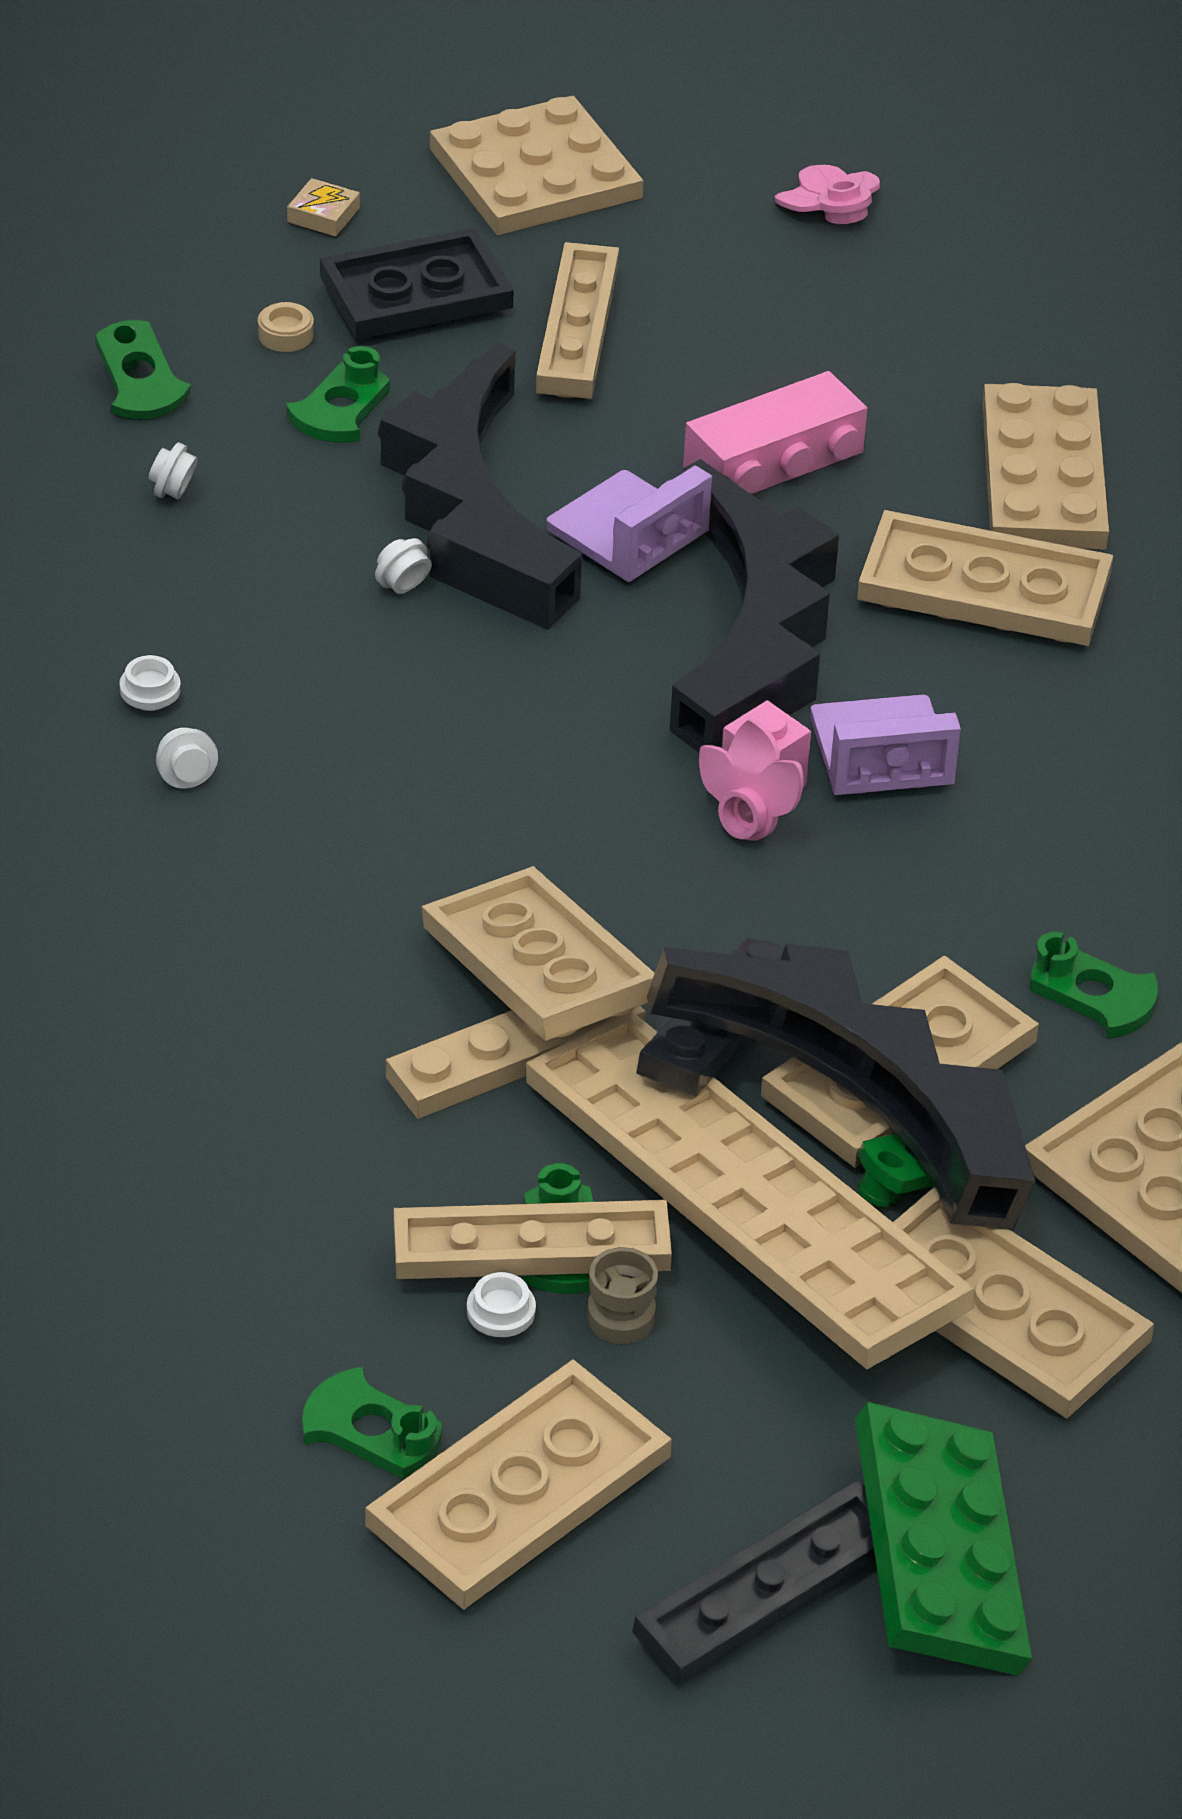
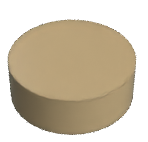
[258,302,314,352]

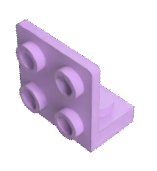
[546,465,712,582]
[810,695,961,795]

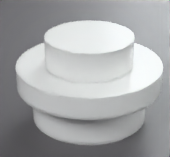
[148,442,198,500]
[375,538,432,594]
[119,655,181,711]
[156,728,218,789]
[467,1272,536,1337]

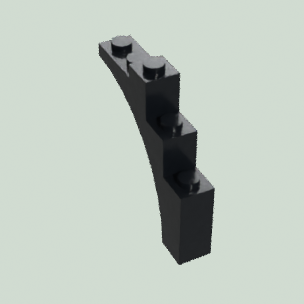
[378,342,582,630]
[669,459,839,753]
[646,944,1035,1230]

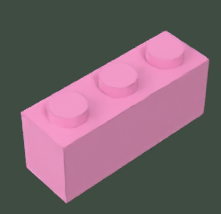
[683,371,868,494]

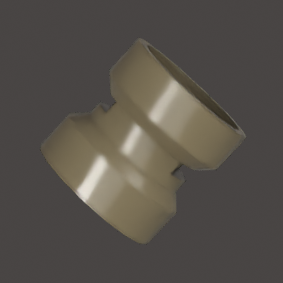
[587,1247,658,1345]

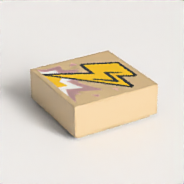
[287,178,360,237]

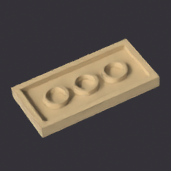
[982,383,1109,550]
[857,510,1113,646]
[421,866,655,1041]
[761,955,1039,1168]
[893,1187,1154,1419]
[365,1359,672,1610]

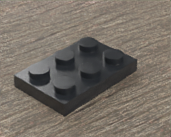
[320,228,514,340]

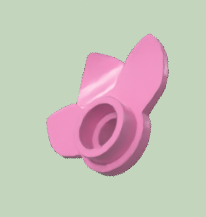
[774,165,880,224]
[699,719,804,841]

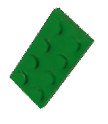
[855,1402,1032,1676]

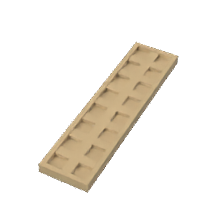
[526,1011,974,1369]

